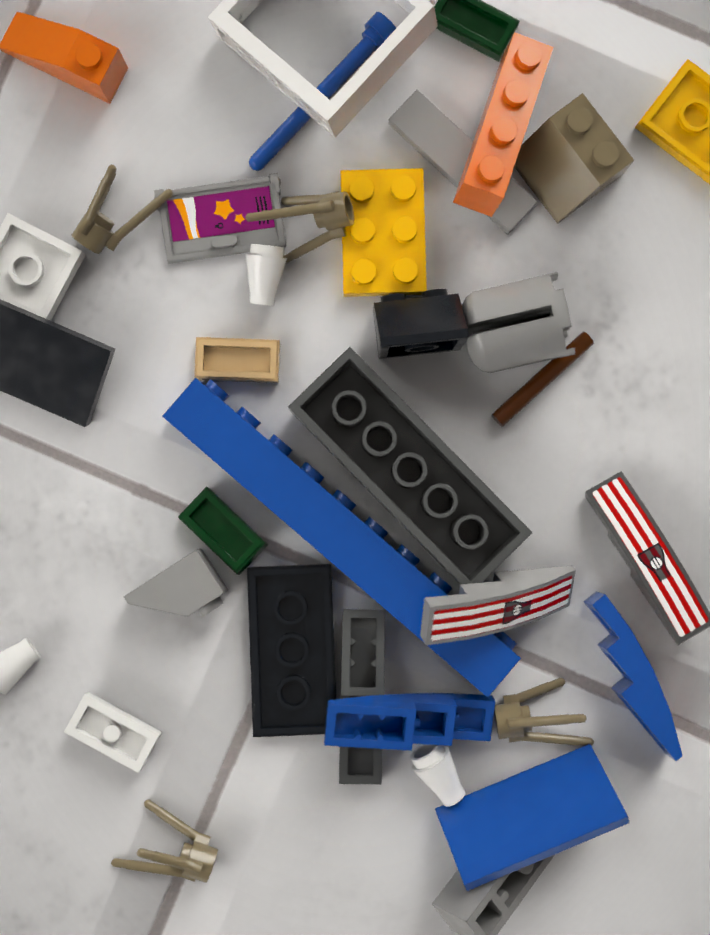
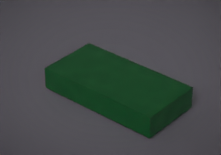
[434,0,520,62]
[178,486,268,575]

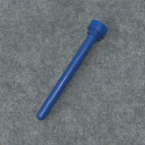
[249,12,396,171]

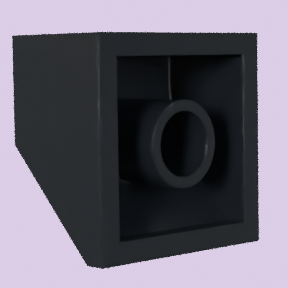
[373,289,469,359]

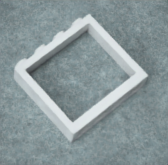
[208,0,438,138]

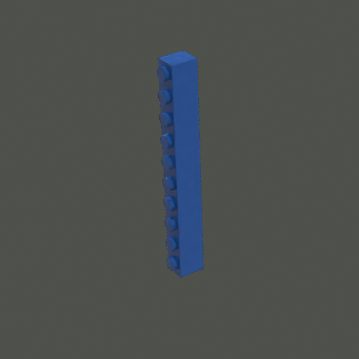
[162,378,521,698]

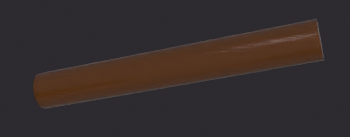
[491,331,594,427]

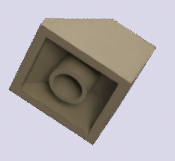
[514,93,634,224]

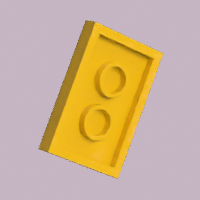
[340,168,427,297]

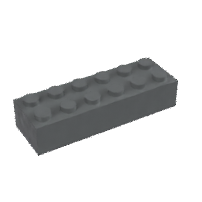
[288,347,533,585]

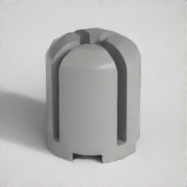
[462,272,575,373]

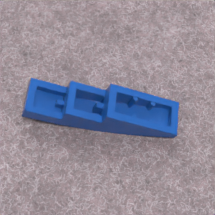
[584,591,683,761]
[324,693,496,751]

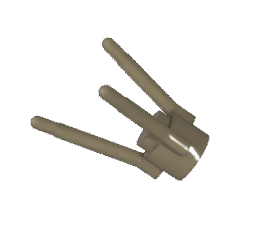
[71,165,173,254]
[245,191,354,264]
[494,678,594,746]
[111,800,218,883]

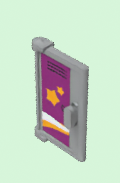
[154,173,286,264]

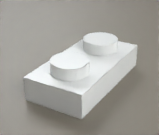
[64,692,162,773]

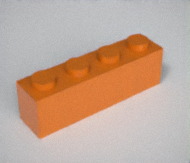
[453,32,554,217]

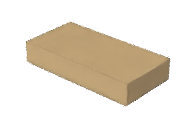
[194,337,280,383]

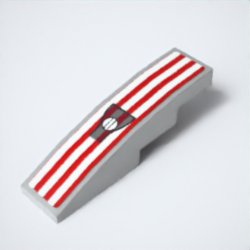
[420,566,576,645]

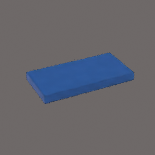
[435,744,629,891]

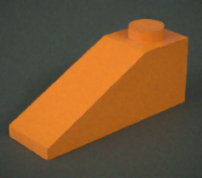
[0,11,128,104]

